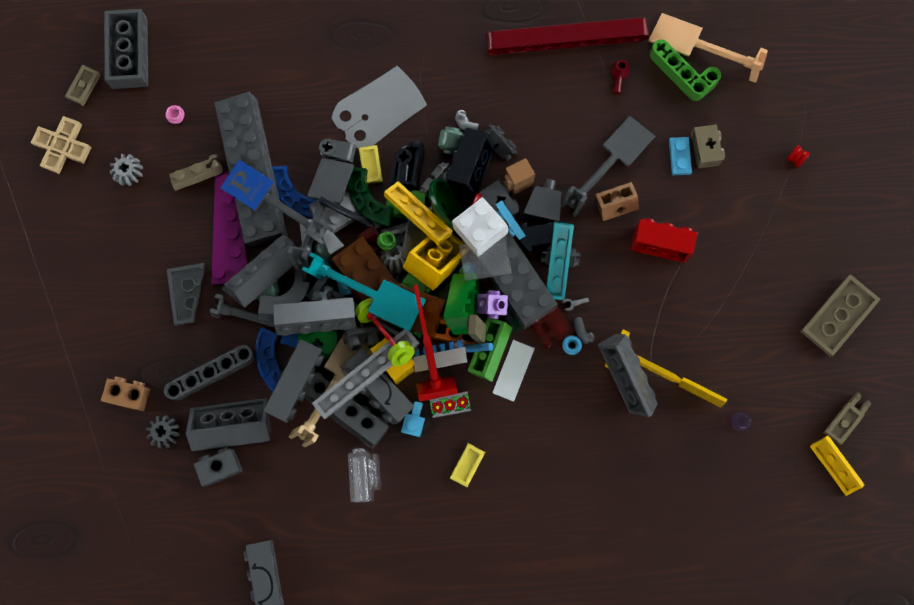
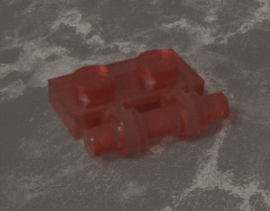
[530,305,574,349]

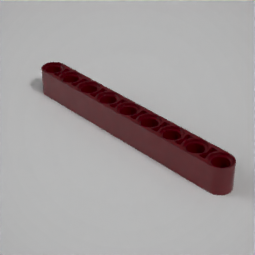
[486,18,649,55]

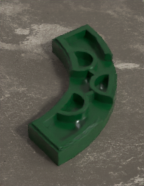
[348,167,394,227]

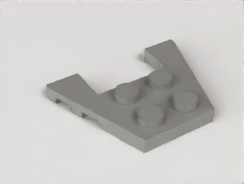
[309,191,382,258]

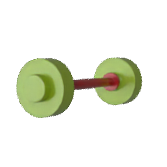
[355,298,414,366]

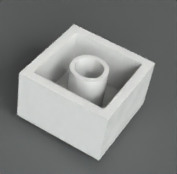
[452,197,508,257]

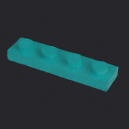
[546,222,574,300]

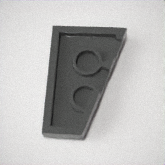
[167,263,206,326]

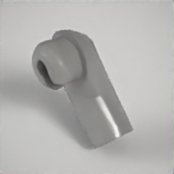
[455,110,479,130]

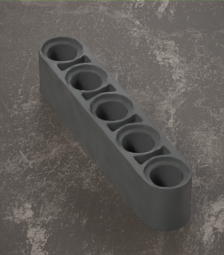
[164,345,255,401]

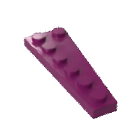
[211,171,248,286]

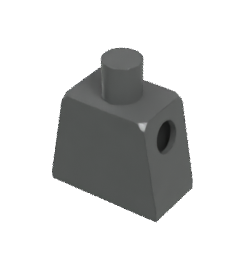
[523,179,561,224]

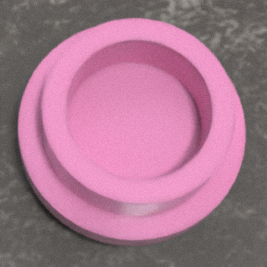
[166,105,185,124]

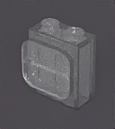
[348,448,381,503]

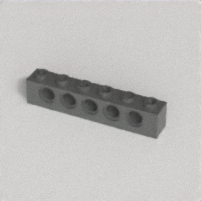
[280,369,389,449]

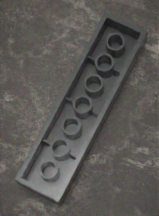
[214,92,288,248]

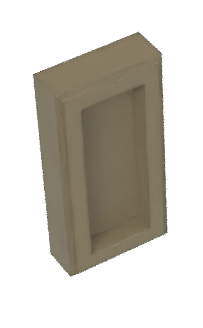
[468,315,486,344]

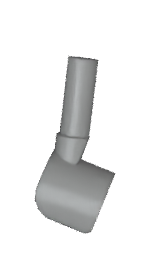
[562,297,589,311]

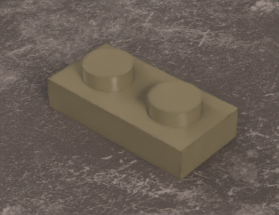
[65,65,101,106]

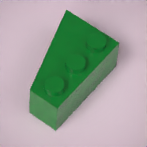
[443,273,480,335]

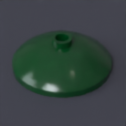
[428,179,466,229]

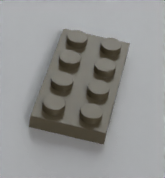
[800,274,881,357]

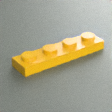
[384,182,453,246]

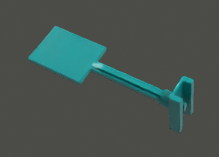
[302,252,426,332]

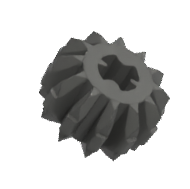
[146,415,180,449]

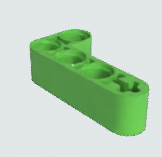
[650,39,721,101]

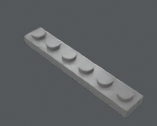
[312,329,419,419]

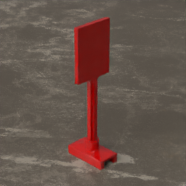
[413,285,458,402]

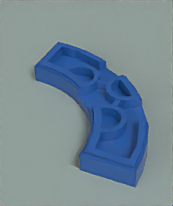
[272,166,317,219]
[255,327,281,392]

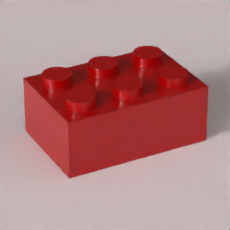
[630,218,698,263]

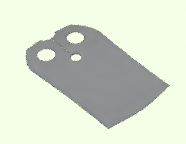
[332,66,427,148]

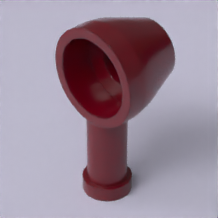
[611,60,630,95]

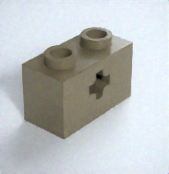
[691,124,725,169]

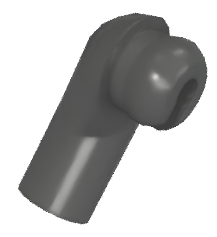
[573,317,594,344]

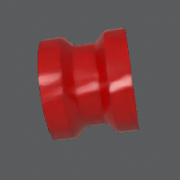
[786,145,810,168]

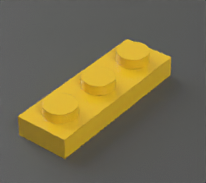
[810,435,864,496]

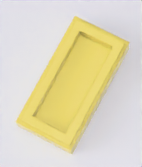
[359,145,383,185]
[450,443,485,487]

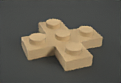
[31,116,92,174]

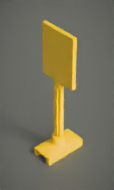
[605,329,727,408]

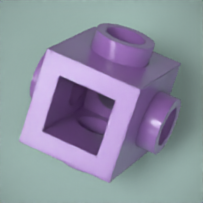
[476,291,508,319]

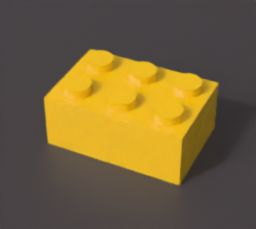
[403,234,470,290]

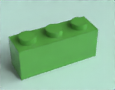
[468,318,512,382]

